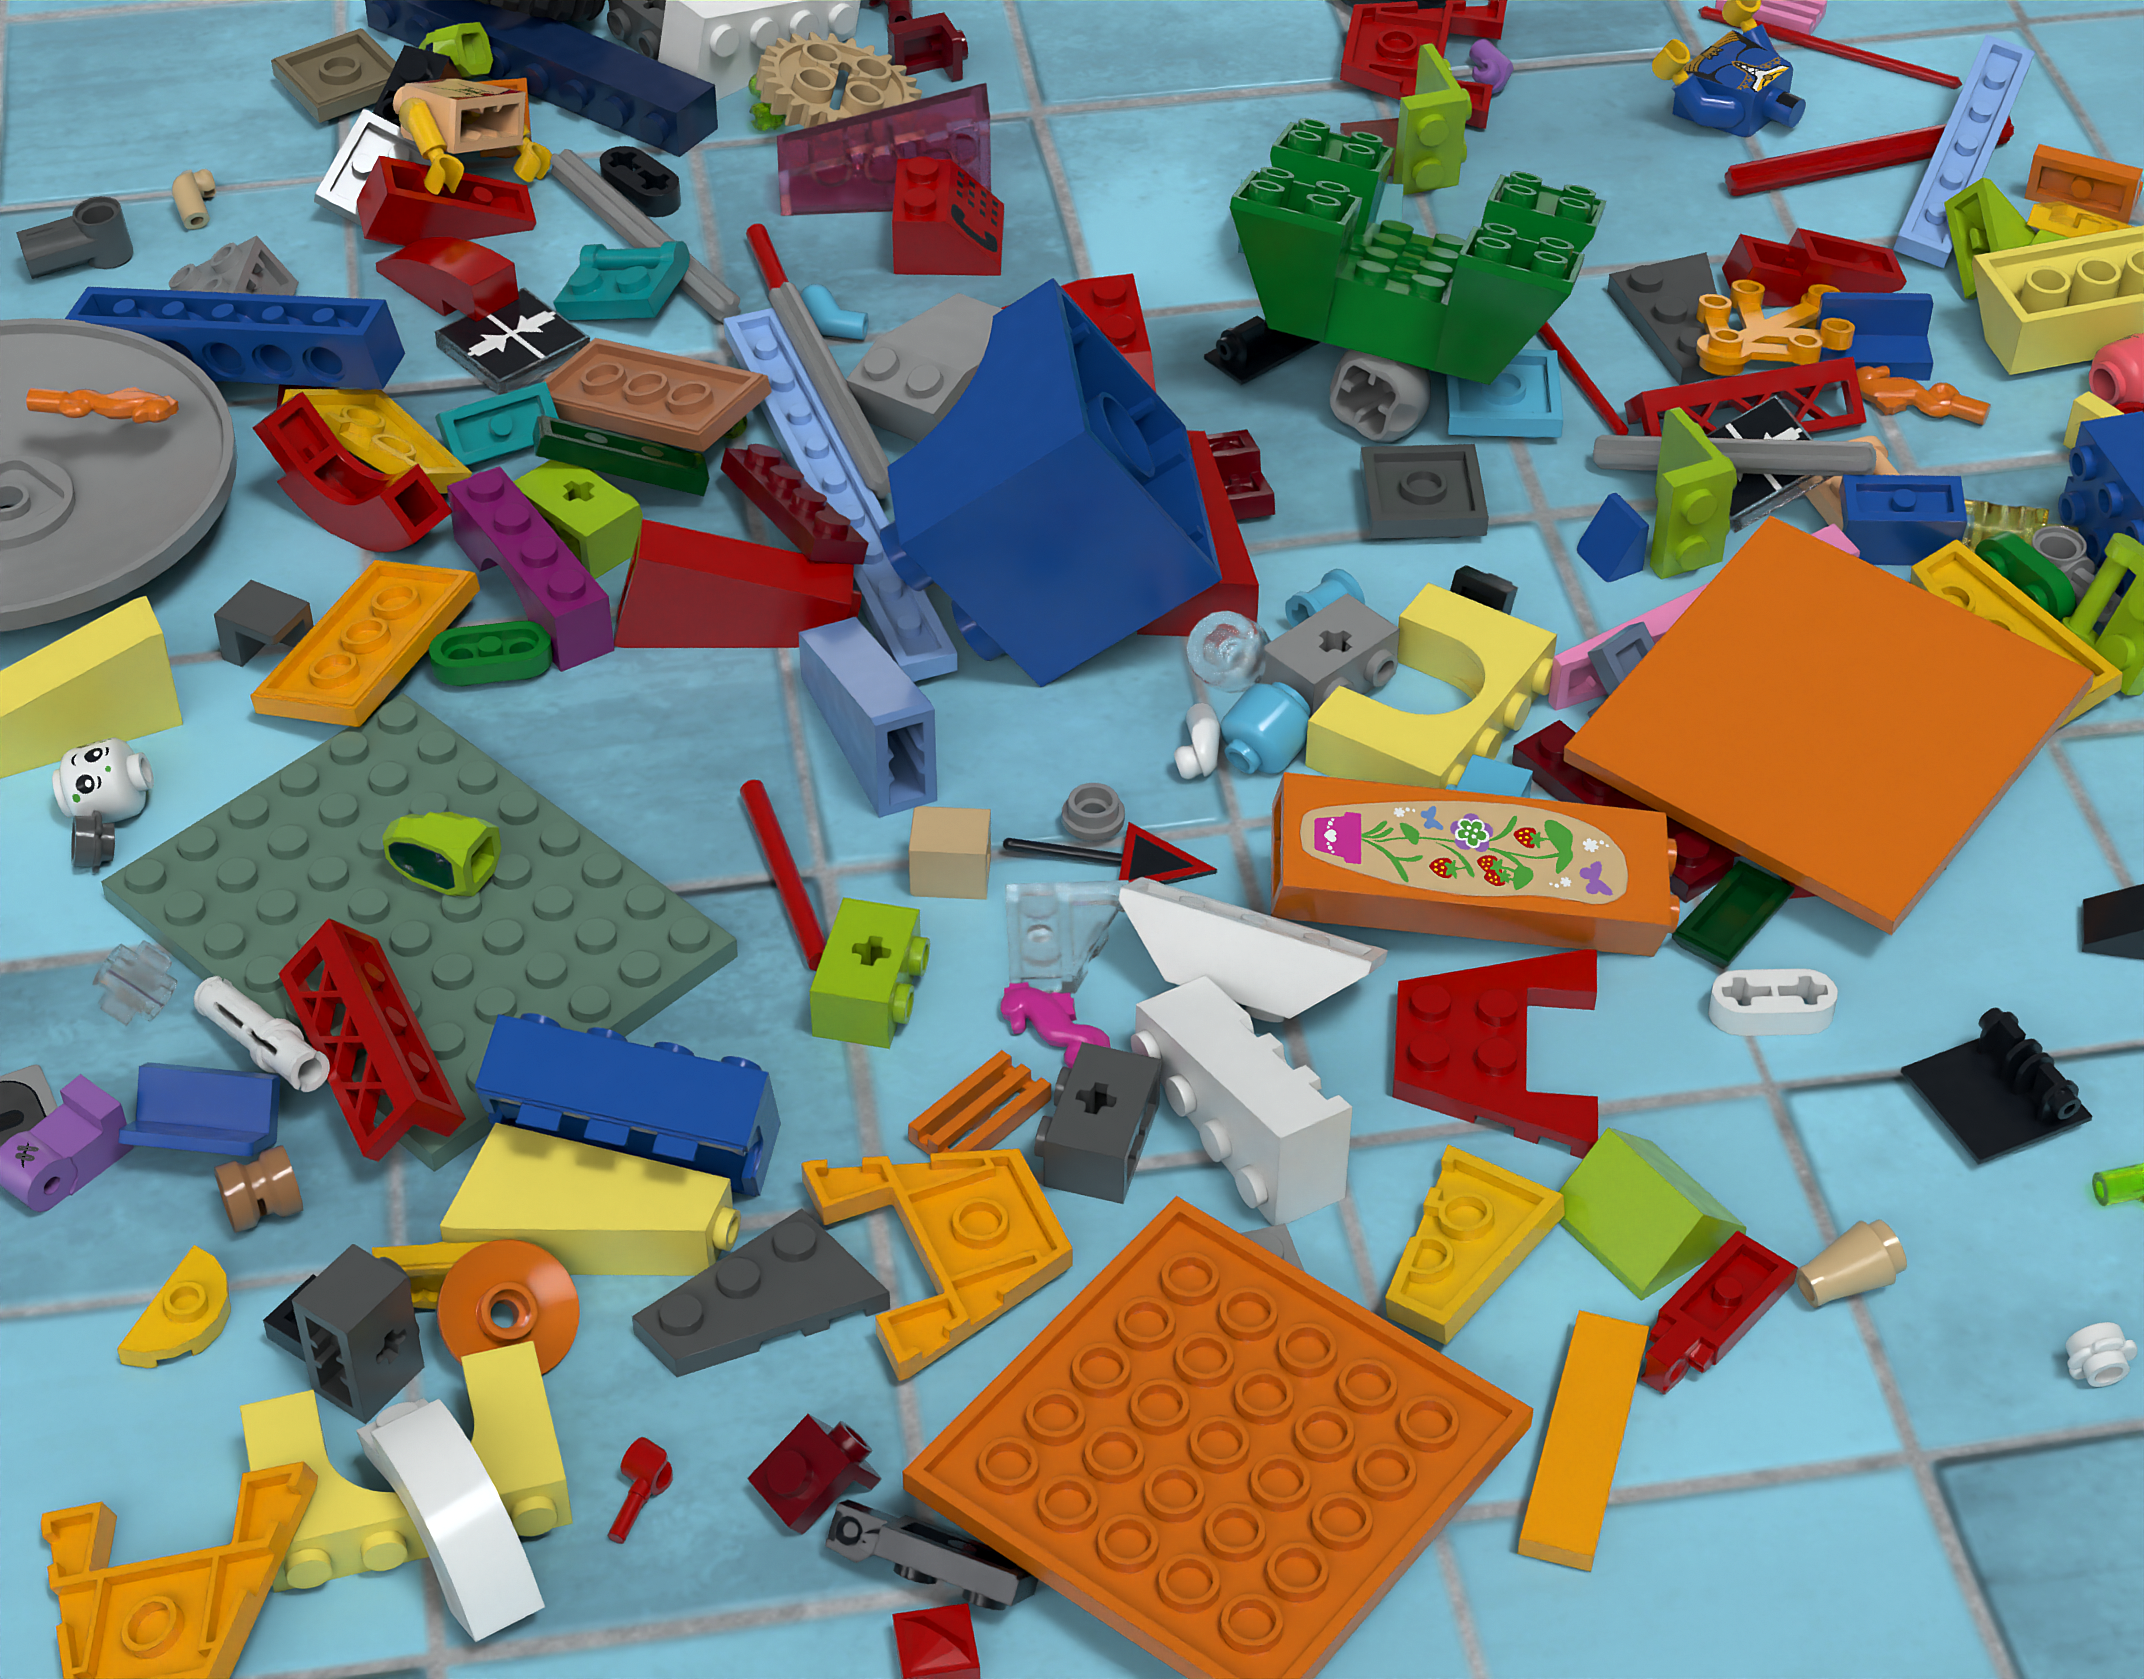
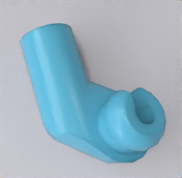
[800,284,869,340]

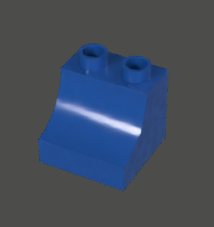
[880,278,1222,687]

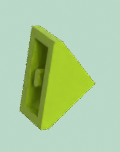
[1944,177,2036,300]

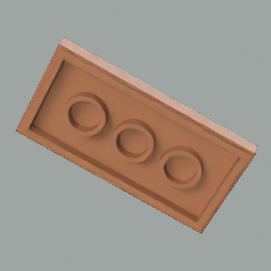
[542,338,772,452]

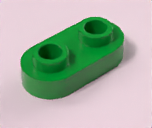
[1975,531,2076,622]
[429,621,553,687]

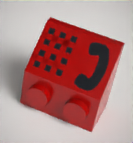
[892,156,1005,276]

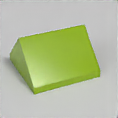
[1558,1127,1747,1301]

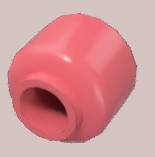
[2089,333,2144,407]

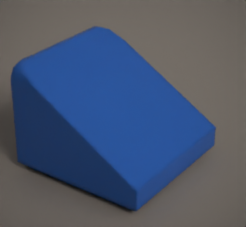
[1577,492,1649,582]

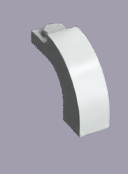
[356,1398,545,1642]

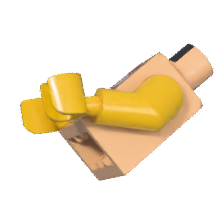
[393,79,552,195]

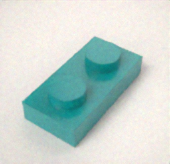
[435,381,559,467]

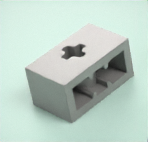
[1260,593,1400,718]

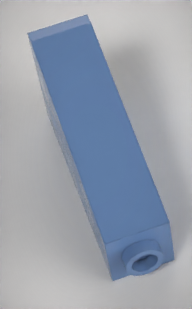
[798,617,937,818]

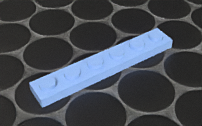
[1893,34,2035,268]

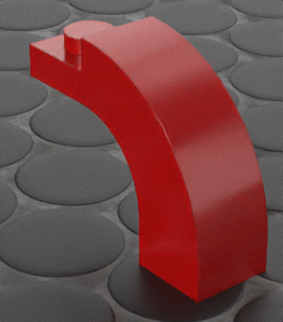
[252,391,453,552]

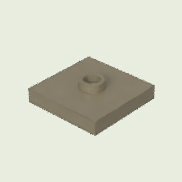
[271,28,396,123]

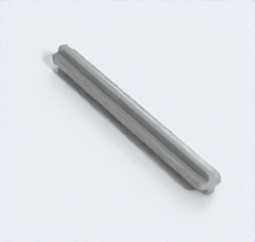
[550,149,741,323]
[768,282,891,499]

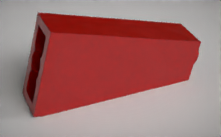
[614,519,862,648]

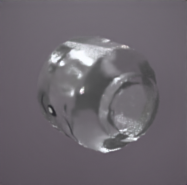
[1186,610,1271,694]

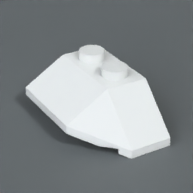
[1118,877,1388,1022]

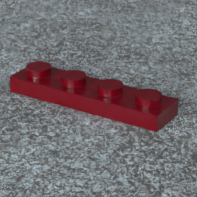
[720,444,869,565]
[1512,720,1734,903]

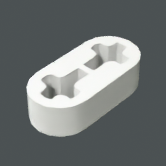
[1708,969,1838,1036]

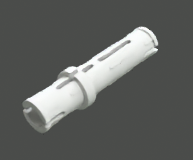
[193,976,330,1092]

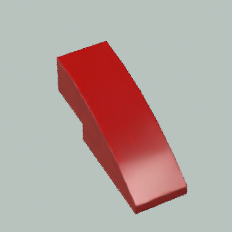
[1722,228,1907,307]
[375,237,519,322]

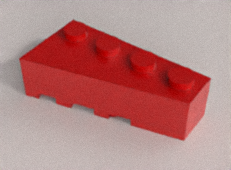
[1137,430,1259,639]

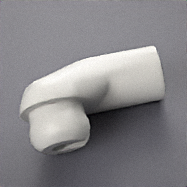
[1174,703,1221,780]

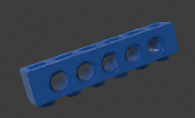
[65,287,405,390]

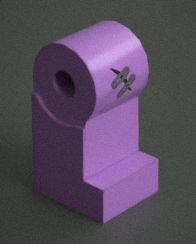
[0,1074,134,1212]

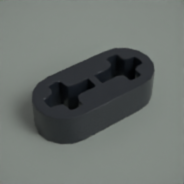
[599,146,681,218]

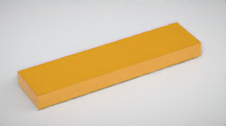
[1517,1310,1649,1572]

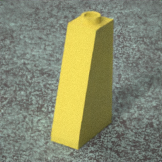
[0,596,183,779]
[440,1123,741,1276]

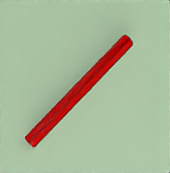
[1724,116,2014,196]

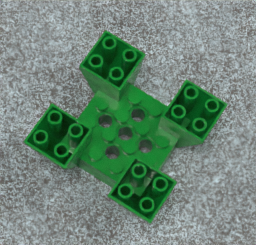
[1229,118,1606,385]

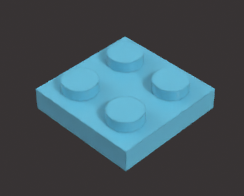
[1444,349,1563,439]

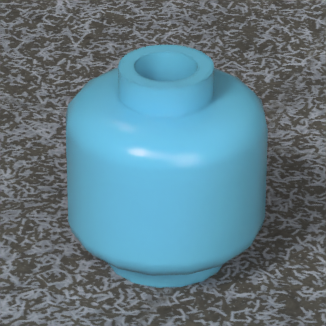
[1220,682,1311,774]

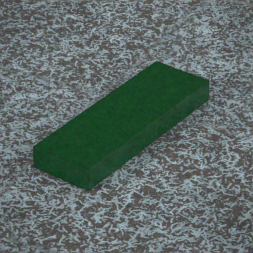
[532,415,710,497]

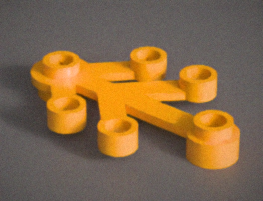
[1696,280,1855,376]

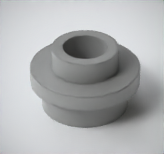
[1062,783,1125,841]

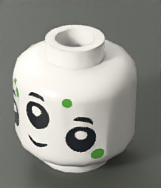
[52,737,154,823]

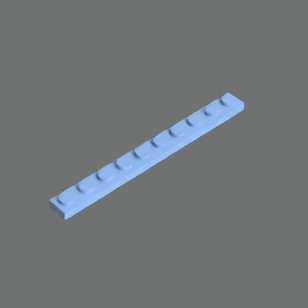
[724,308,958,682]

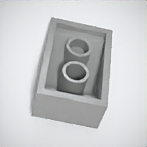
[846,293,1003,443]

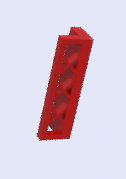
[1624,356,1867,437]
[278,918,466,1162]

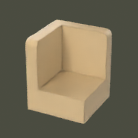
[908,806,991,900]

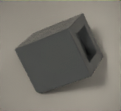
[214,580,314,667]

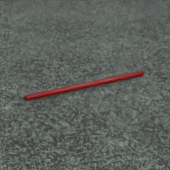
[1698,6,1962,89]
[1538,321,1629,436]

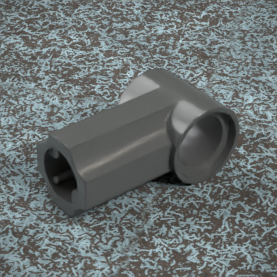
[16,196,133,279]

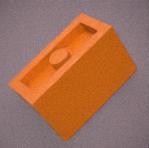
[2024,144,2143,224]

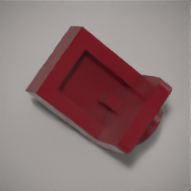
[887,12,968,82]
[747,1414,882,1535]

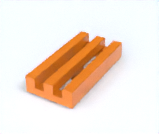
[908,1050,1051,1155]

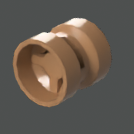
[214,1145,303,1233]

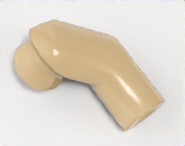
[172,169,216,230]

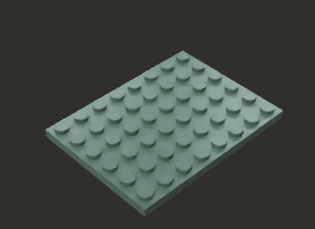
[101,693,738,1172]

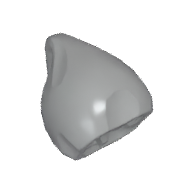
[1330,349,1431,443]

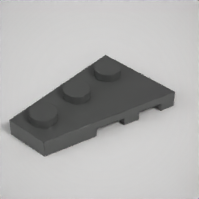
[1607,252,1722,385]
[632,1208,890,1377]

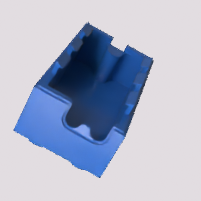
[2058,411,2144,598]
[475,1013,781,1197]

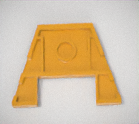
[801,1148,1073,1381]
[41,1461,318,1679]

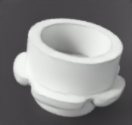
[2065,1322,2138,1387]

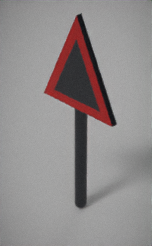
[1003,822,1217,895]

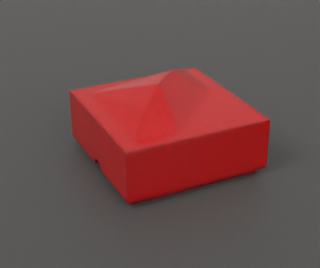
[892,1603,980,1679]

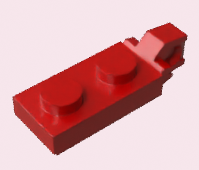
[1641,1231,1798,1395]

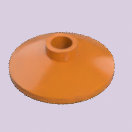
[436,1239,580,1375]

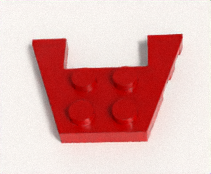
[1340,0,1507,129]
[1392,949,1598,1159]

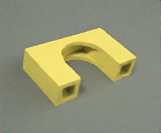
[1305,583,1557,789]
[240,1341,573,1593]

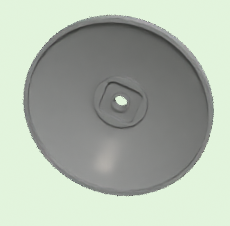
[0,318,238,632]

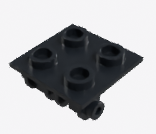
[1900,1008,2093,1165]

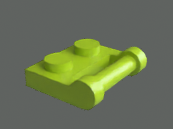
[2061,533,2144,695]

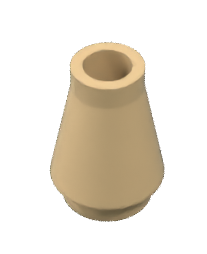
[1795,1219,1907,1308]

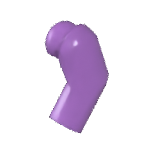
[1469,39,1514,94]

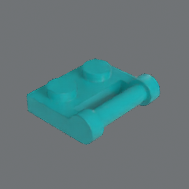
[553,241,690,320]

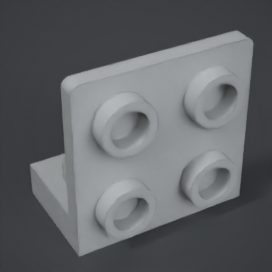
[169,235,299,296]

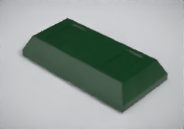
[1672,860,1795,969]

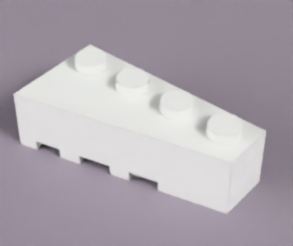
[658,0,861,101]
[1131,975,1353,1226]

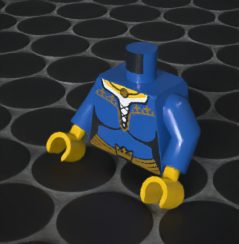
[1652,0,1806,137]

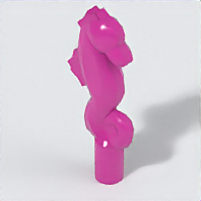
[1001,982,1111,1068]

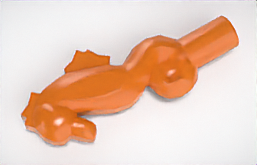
[1856,366,1991,425]
[26,387,179,424]

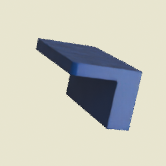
[1815,292,1934,381]
[1839,474,1968,566]
[118,1062,281,1156]

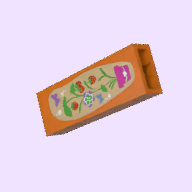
[1271,772,1680,957]

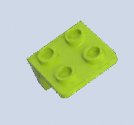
[1393,43,1472,195]
[1650,407,1737,579]

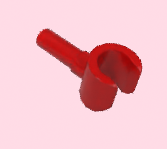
[607,1437,673,1544]

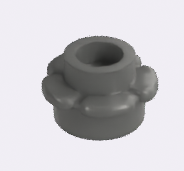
[71,811,115,873]

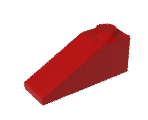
[356,155,537,247]

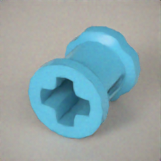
[1285,568,1365,627]

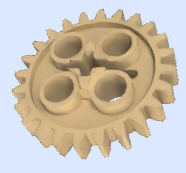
[755,32,922,149]

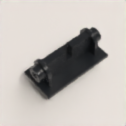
[1204,315,1321,385]

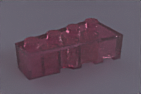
[777,83,991,216]

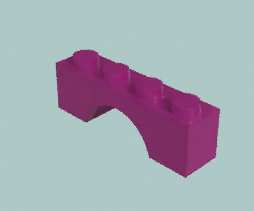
[447,466,615,672]

